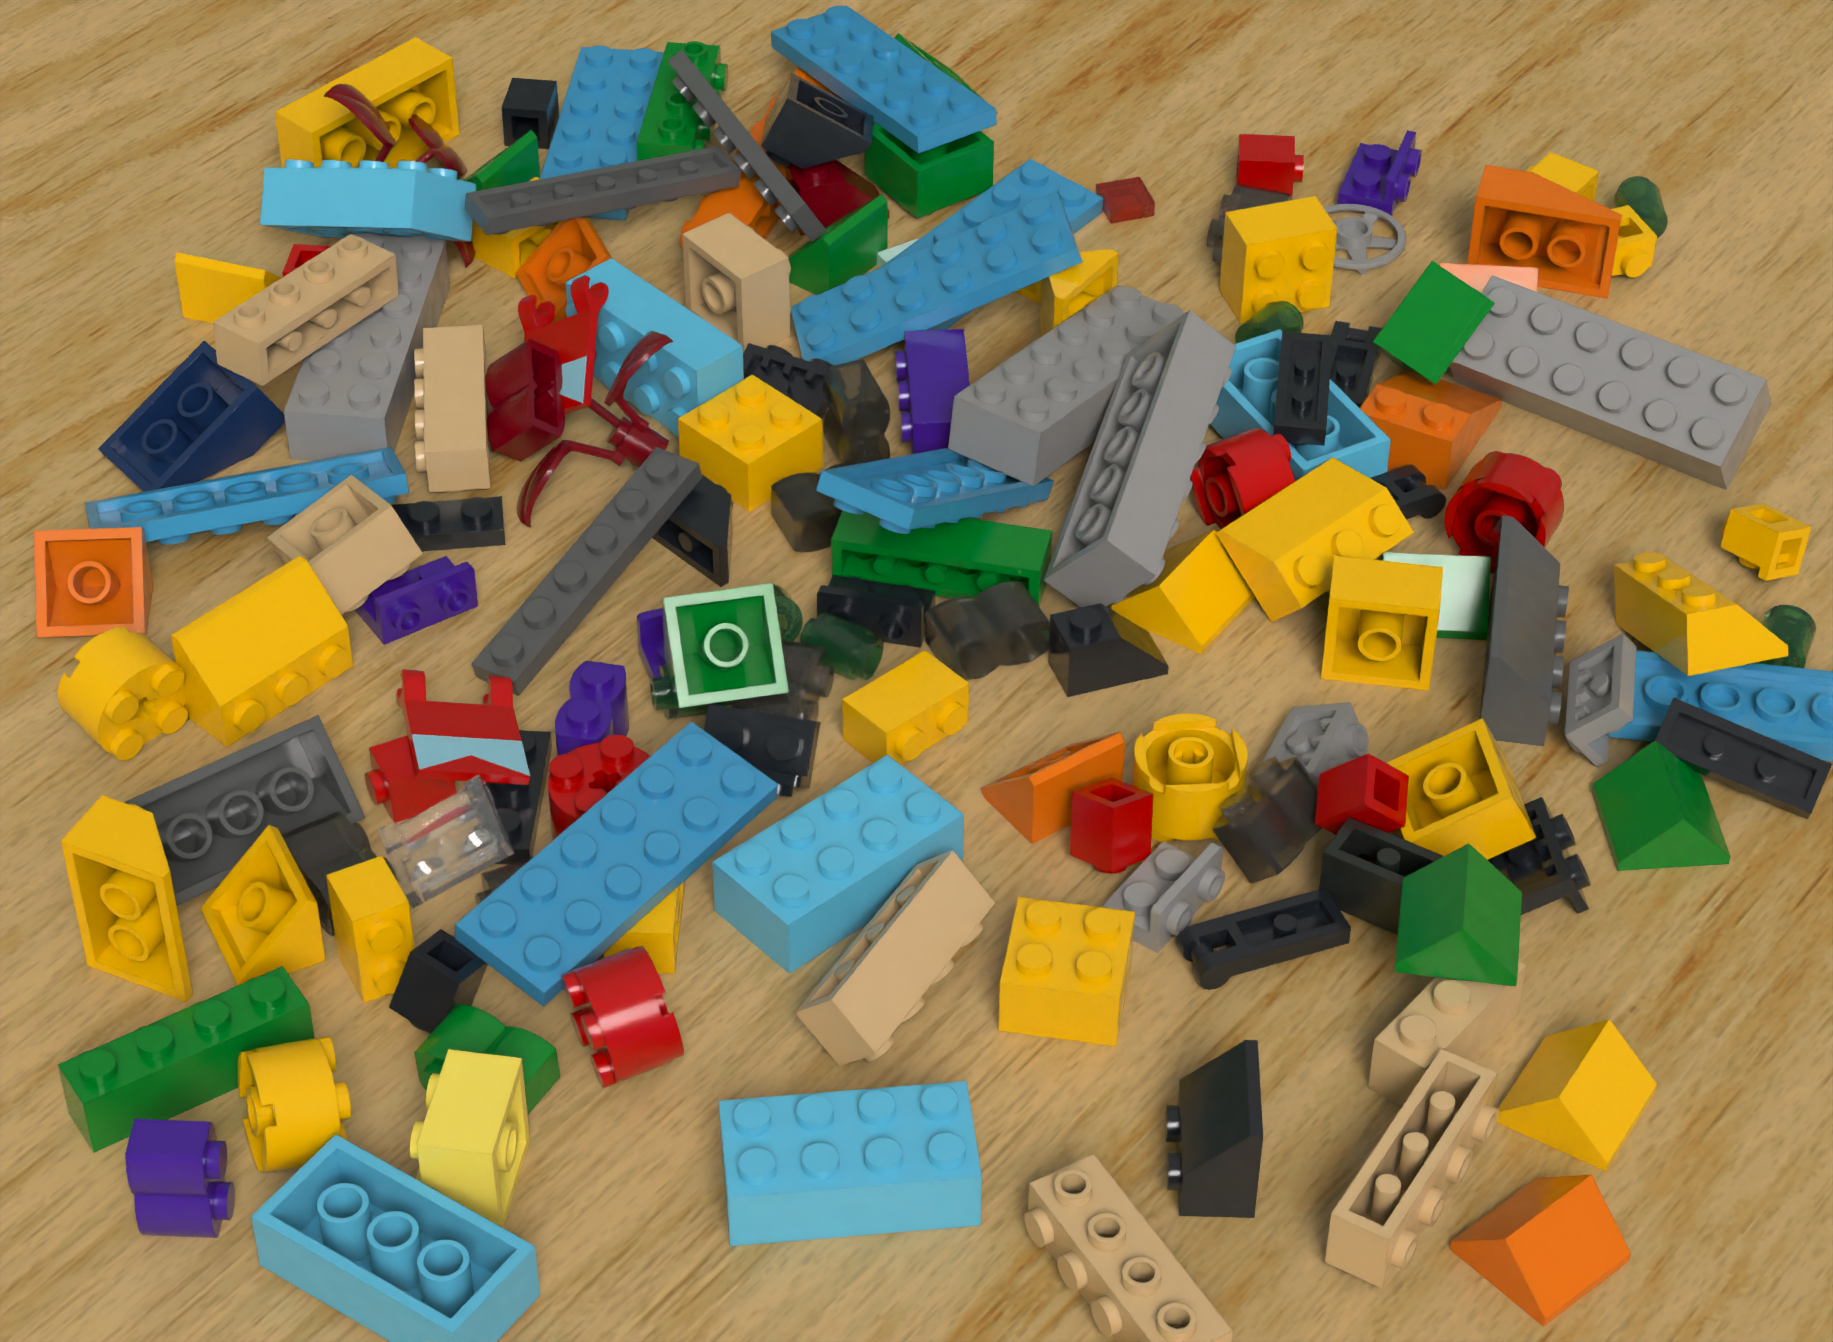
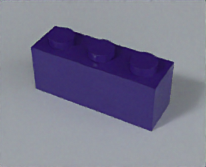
[895,329,970,454]

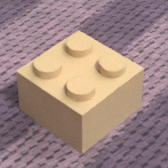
[682,213,792,354]
[267,475,423,615]

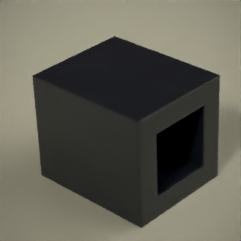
[501,78,559,149]
[389,929,488,1034]

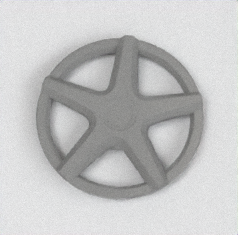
[1324,204,1406,274]

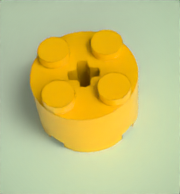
[57,627,188,761]
[1132,713,1248,842]
[237,1036,351,1173]

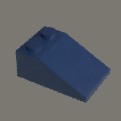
[98,341,285,492]

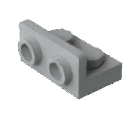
[1564,634,1636,767]
[1254,702,1369,803]
[1101,841,1225,953]

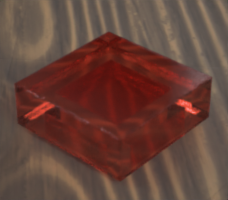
[1095,177,1155,223]

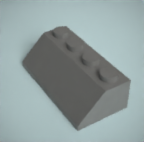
[1479,515,1569,746]
[124,715,366,906]

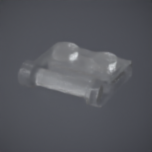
[378,775,514,908]

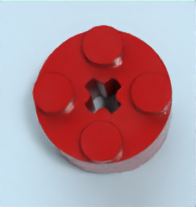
[1190,428,1295,529]
[1444,451,1564,574]
[548,735,651,840]
[561,946,684,1089]

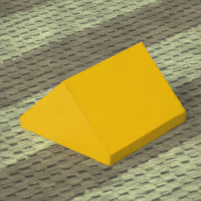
[1040,249,1119,337]
[174,252,281,323]
[1111,529,1255,654]
[200,825,326,985]
[1497,1019,1657,1171]

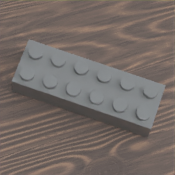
[284,233,450,461]
[1450,275,1772,490]
[948,285,1185,486]
[1043,310,1236,607]

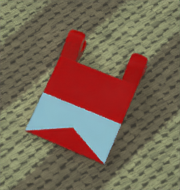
[518,275,609,415]
[396,669,530,785]

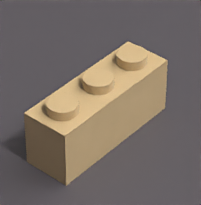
[1368,960,1526,1108]

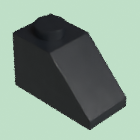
[652,475,733,587]
[1048,603,1169,697]

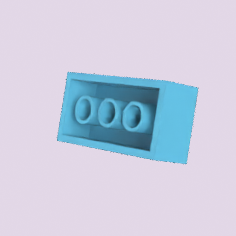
[260,160,476,241]
[565,258,744,437]
[1210,329,1391,481]
[712,755,964,974]
[719,1081,982,1246]
[251,1134,540,1342]

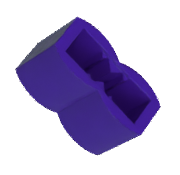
[555,661,629,756]
[125,1119,235,1238]

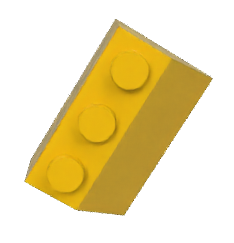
[1216,457,1414,623]
[1614,552,1788,676]
[171,556,353,747]
[61,795,193,1003]

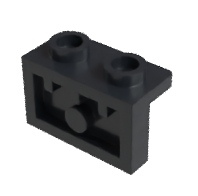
[743,343,847,420]
[817,575,935,648]
[704,704,821,797]
[1491,797,1591,915]

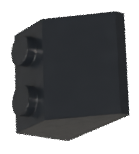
[761,73,874,169]
[1165,1040,1263,1218]

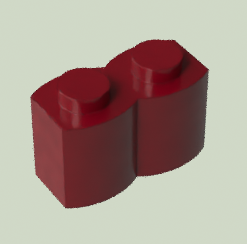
[485,339,565,462]

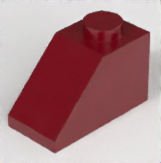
[786,160,889,236]

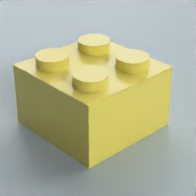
[410,1049,530,1228]

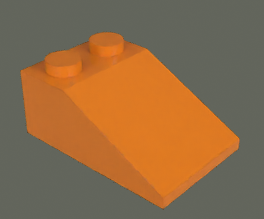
[1467,165,1622,299]
[1360,371,1503,490]

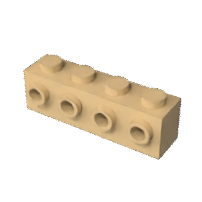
[213,234,399,386]
[414,324,491,492]
[795,850,995,1067]
[1325,1048,1499,1288]
[1024,1154,1233,1342]

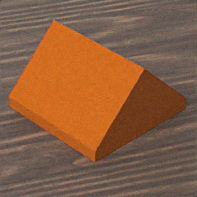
[516,217,612,323]
[34,527,153,638]
[980,732,1125,844]
[1450,1175,1631,1327]

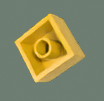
[1219,196,1338,324]
[678,375,823,512]
[1321,556,1443,691]
[1387,718,1537,860]
[998,897,1135,1047]

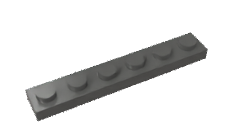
[668,50,826,242]
[465,146,741,235]
[472,447,702,696]

